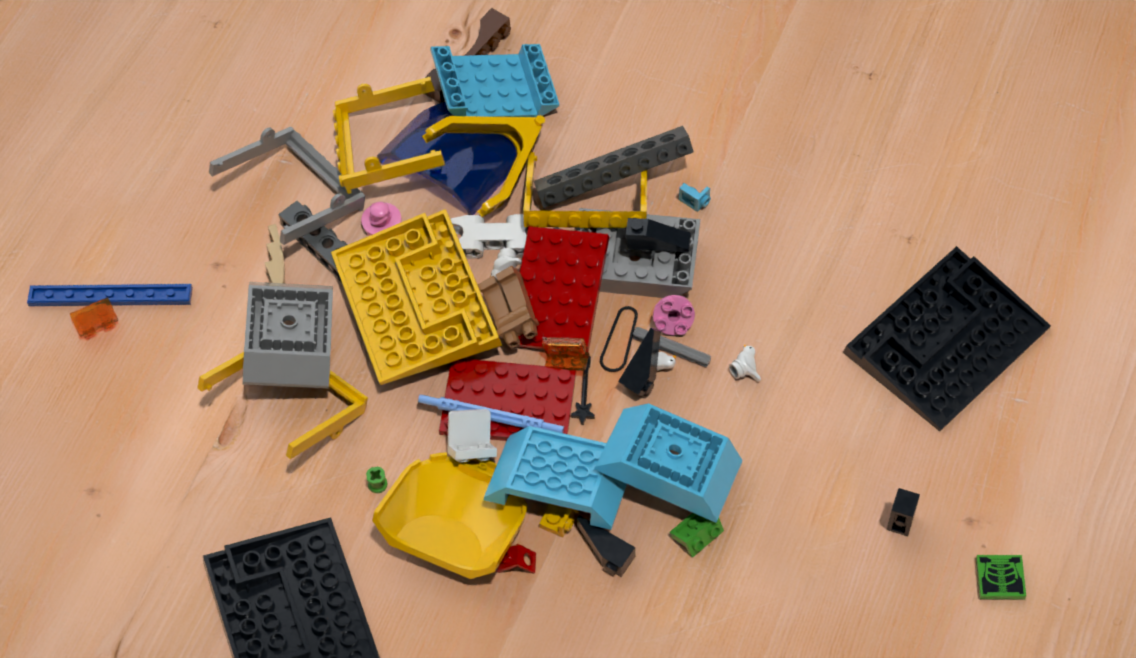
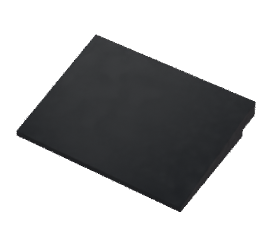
[843,246,1051,431]
[203,517,380,658]

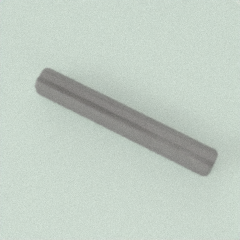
[633,327,711,367]

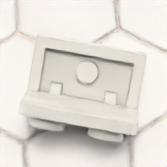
[447,409,497,462]

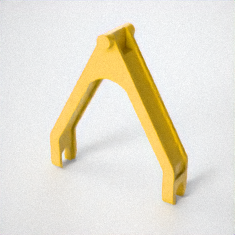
[422,115,545,217]

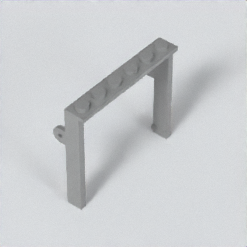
[209,127,365,245]

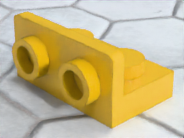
[539,504,580,537]

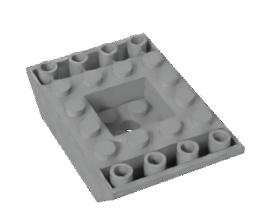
[576,208,700,298]
[242,282,333,388]

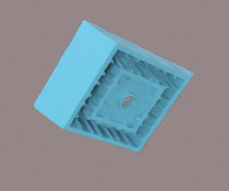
[594,403,743,523]

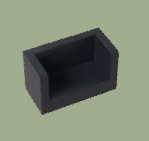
[887,488,920,537]

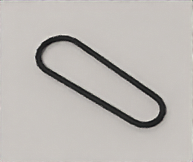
[600,306,638,372]

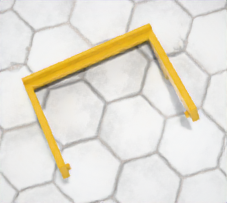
[333,77,445,194]
[523,152,647,228]
[197,352,368,459]

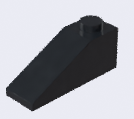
[625,218,691,252]
[618,328,661,396]
[577,515,636,577]

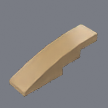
[265,224,285,283]

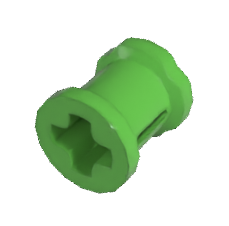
[366,466,388,493]

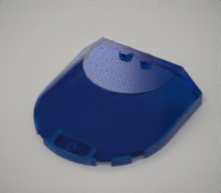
[377,102,517,215]

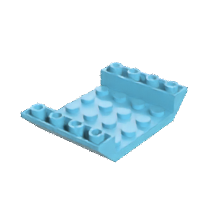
[430,44,560,117]
[484,426,627,530]

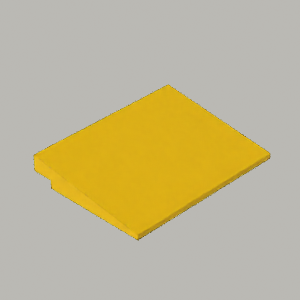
[331,209,502,385]

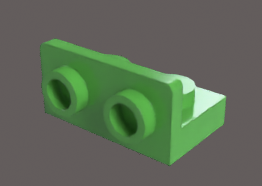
[670,513,724,557]

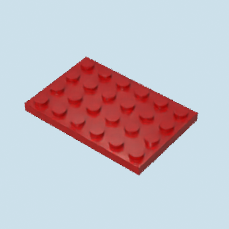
[517,226,610,355]
[439,359,576,441]

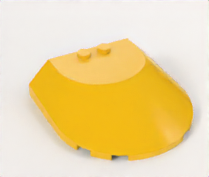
[372,452,527,579]

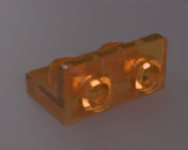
[70,297,119,338]
[542,337,590,371]

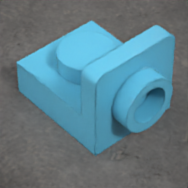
[679,183,711,212]

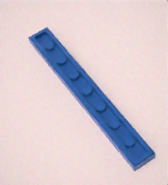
[27,284,193,306]

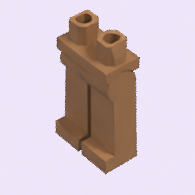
[477,266,539,348]

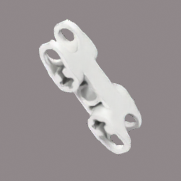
[450,214,545,259]

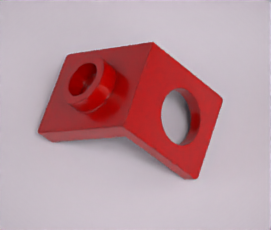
[496,544,536,574]

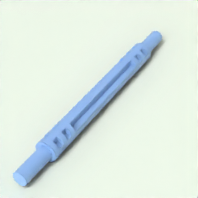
[418,394,564,433]

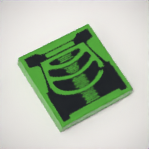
[976,555,1026,599]

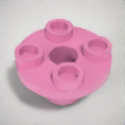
[361,202,402,236]
[653,295,695,335]

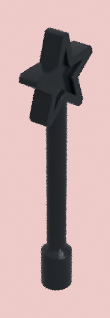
[571,355,595,425]

